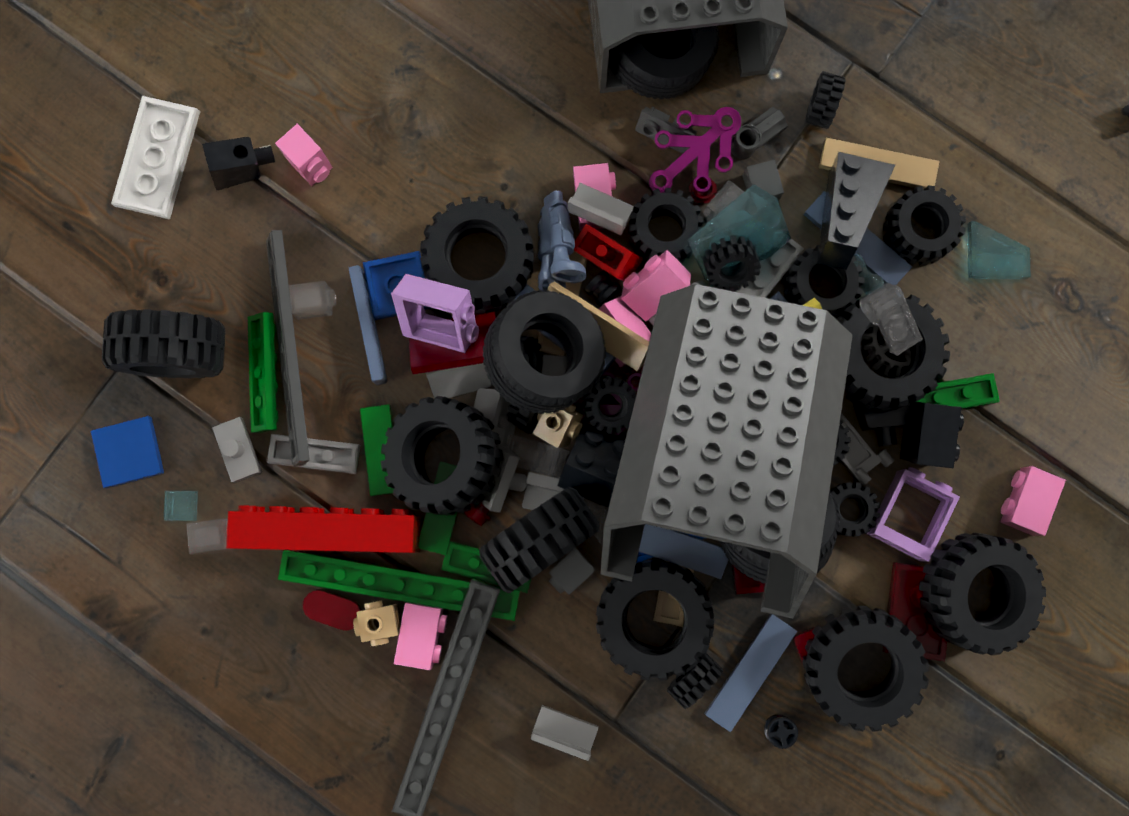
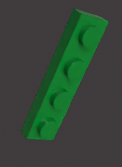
[248,312,279,433]

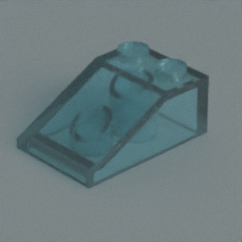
[687,184,791,281]

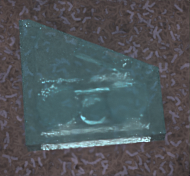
[967,221,1031,279]

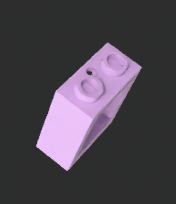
[391,274,479,353]
[867,467,960,562]

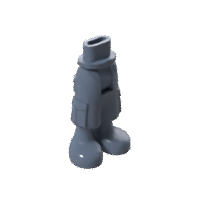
[538,191,586,291]

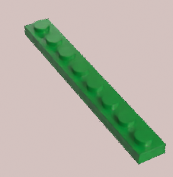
[278,550,520,621]

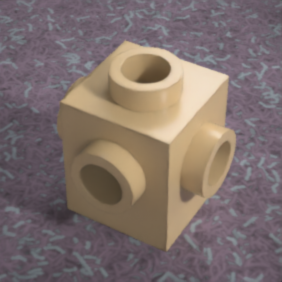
[533,404,583,448]
[353,601,401,646]

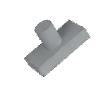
[212,417,262,483]
[481,445,527,512]

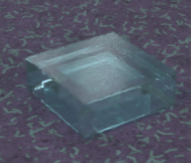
[164,491,198,521]

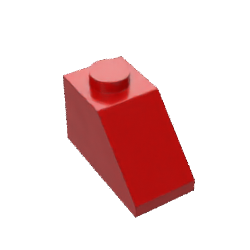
[574,223,643,281]

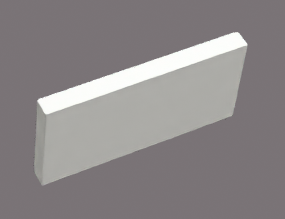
[111,96,200,219]

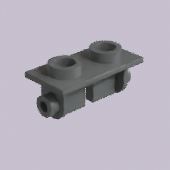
[635,106,697,154]

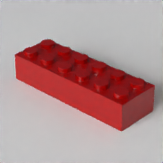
[226,505,421,553]

